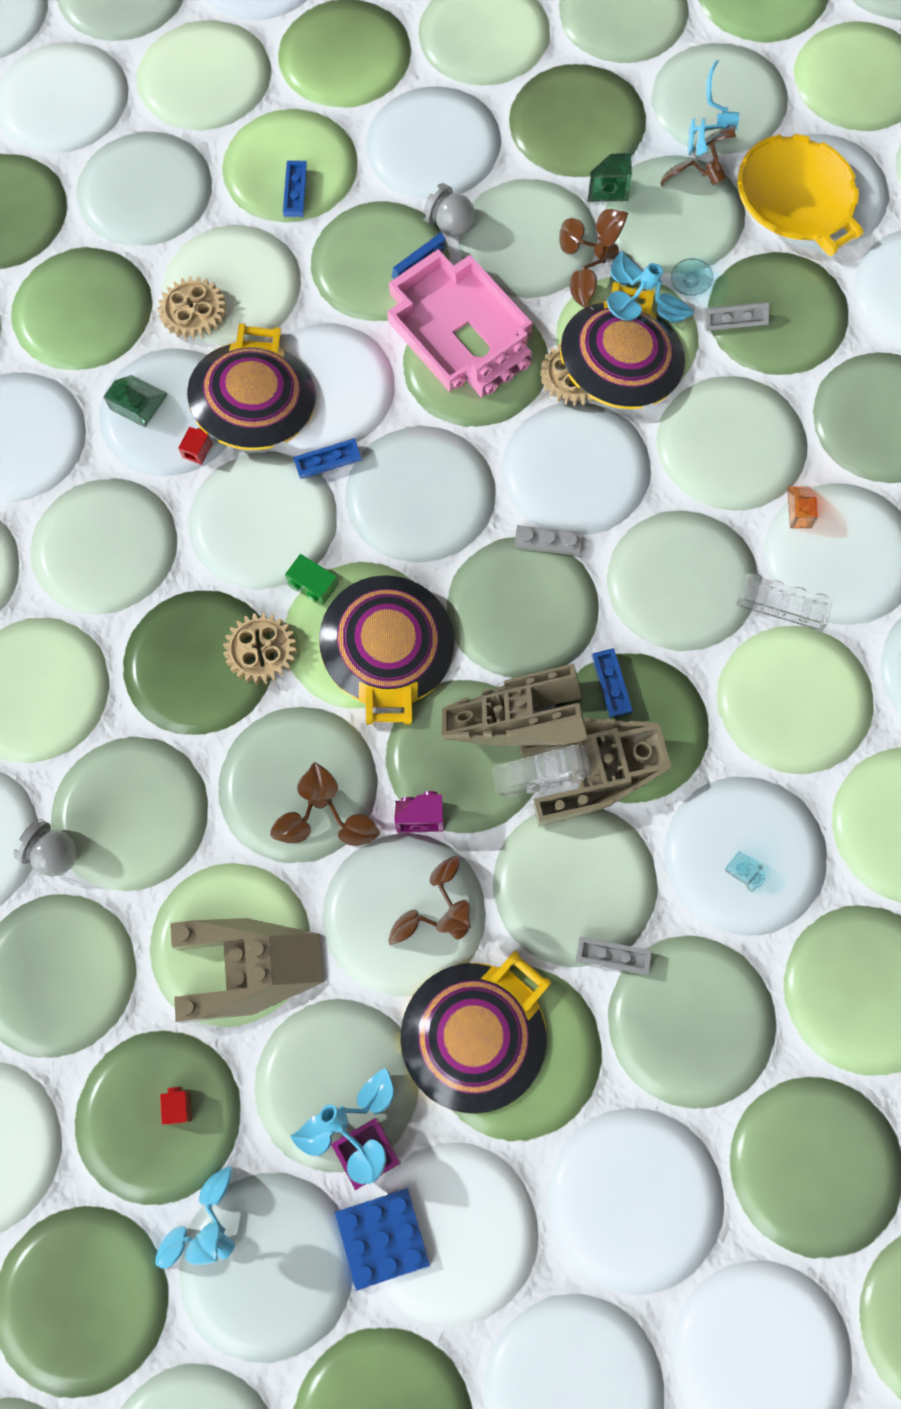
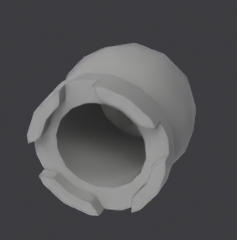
[423,182,475,236]
[13,818,77,877]

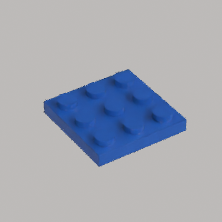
[335,1188,430,1291]

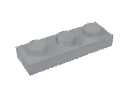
[704,301,769,331]
[514,525,582,556]
[575,937,652,976]

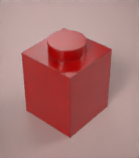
[178,426,213,465]
[160,1086,192,1125]

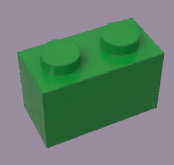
[285,554,339,605]

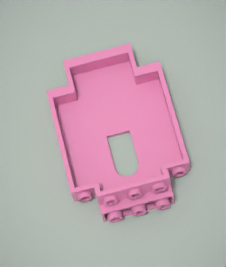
[387,249,532,398]

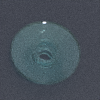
[671,258,713,296]

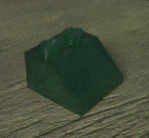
[587,153,632,202]
[103,375,168,427]

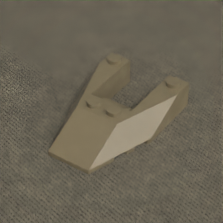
[442,663,588,746]
[518,717,672,827]
[170,918,324,1023]

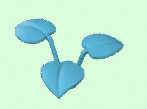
[688,60,739,156]
[607,251,695,322]
[290,1068,394,1184]
[155,1167,235,1269]

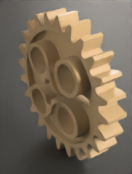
[158,276,227,340]
[540,344,593,406]
[223,613,297,685]

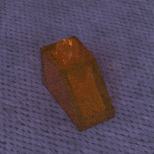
[787,486,818,528]

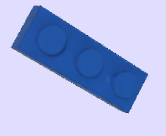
[283,160,308,217]
[392,232,446,279]
[293,438,362,479]
[591,648,633,719]

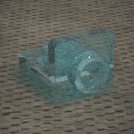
[725,851,766,892]

